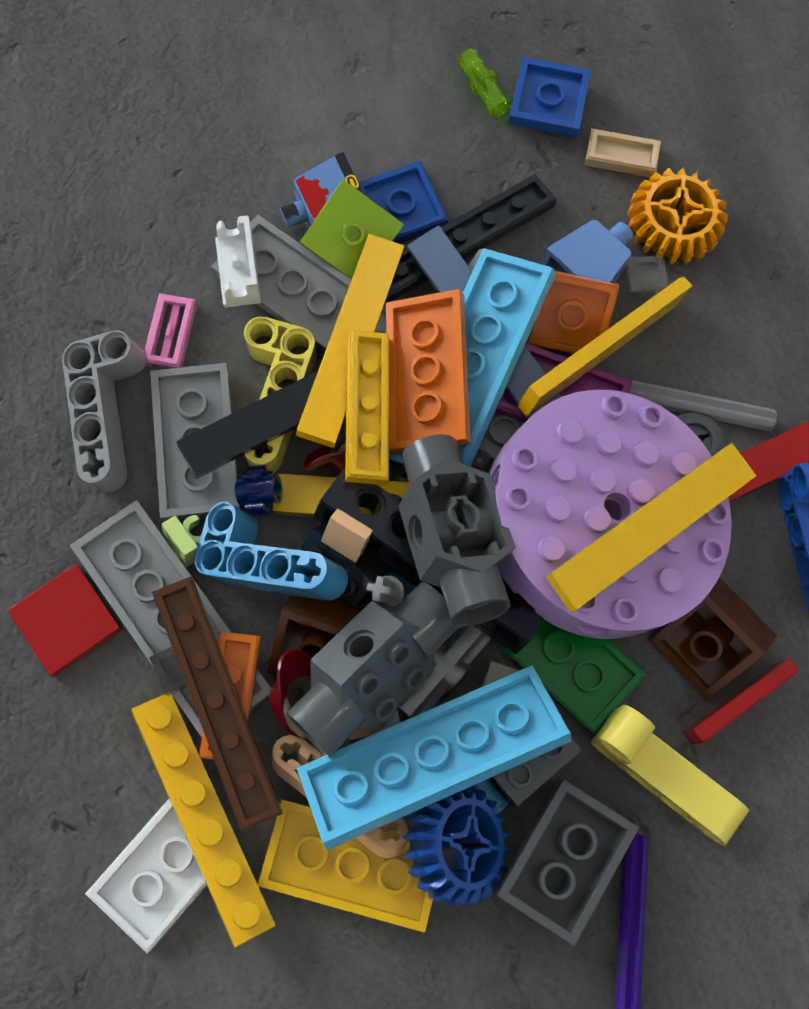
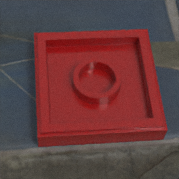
[7,564,123,677]

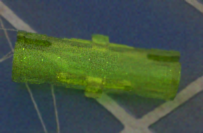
[457,48,511,118]

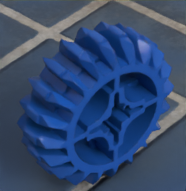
[402,786,511,906]

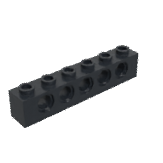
[313,468,544,654]

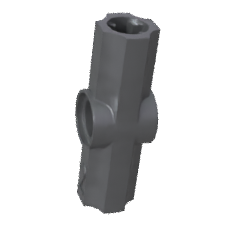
[397,625,491,719]

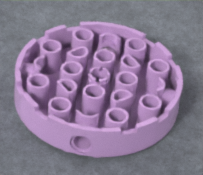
[489,390,732,639]

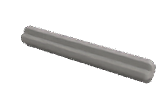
[629,380,777,431]

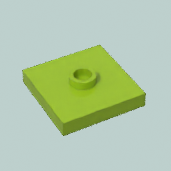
[300,179,404,279]

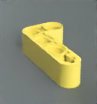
[244,317,317,476]
[591,705,749,846]

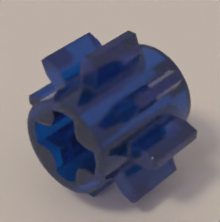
[235,465,283,515]

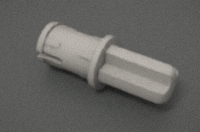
[366,576,410,607]

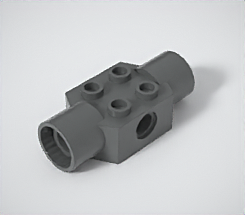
[398,434,516,626]
[286,582,460,758]

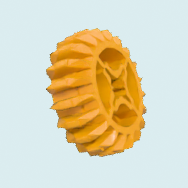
[627,167,728,265]

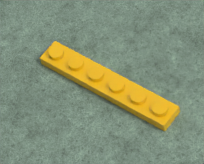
[131,692,276,949]

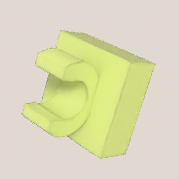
[162,515,201,567]

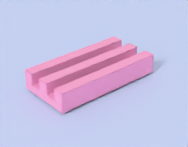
[145,293,197,369]

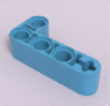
[195,501,348,600]

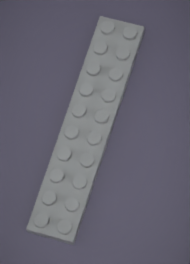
[211,214,524,460]

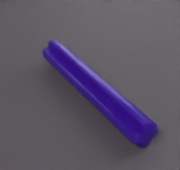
[615,834,649,1009]

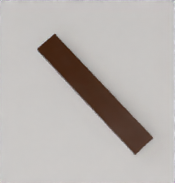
[152,576,283,832]

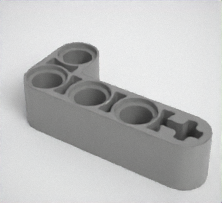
[62,330,147,492]

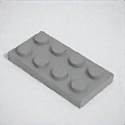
[150,363,241,521]

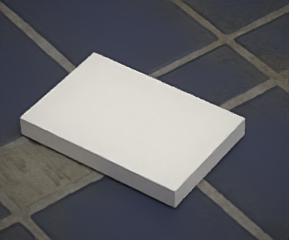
[85,799,207,954]

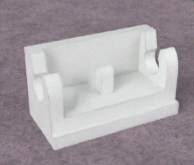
[215,215,262,308]

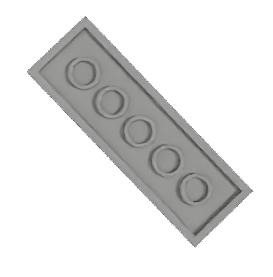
[69,500,271,737]

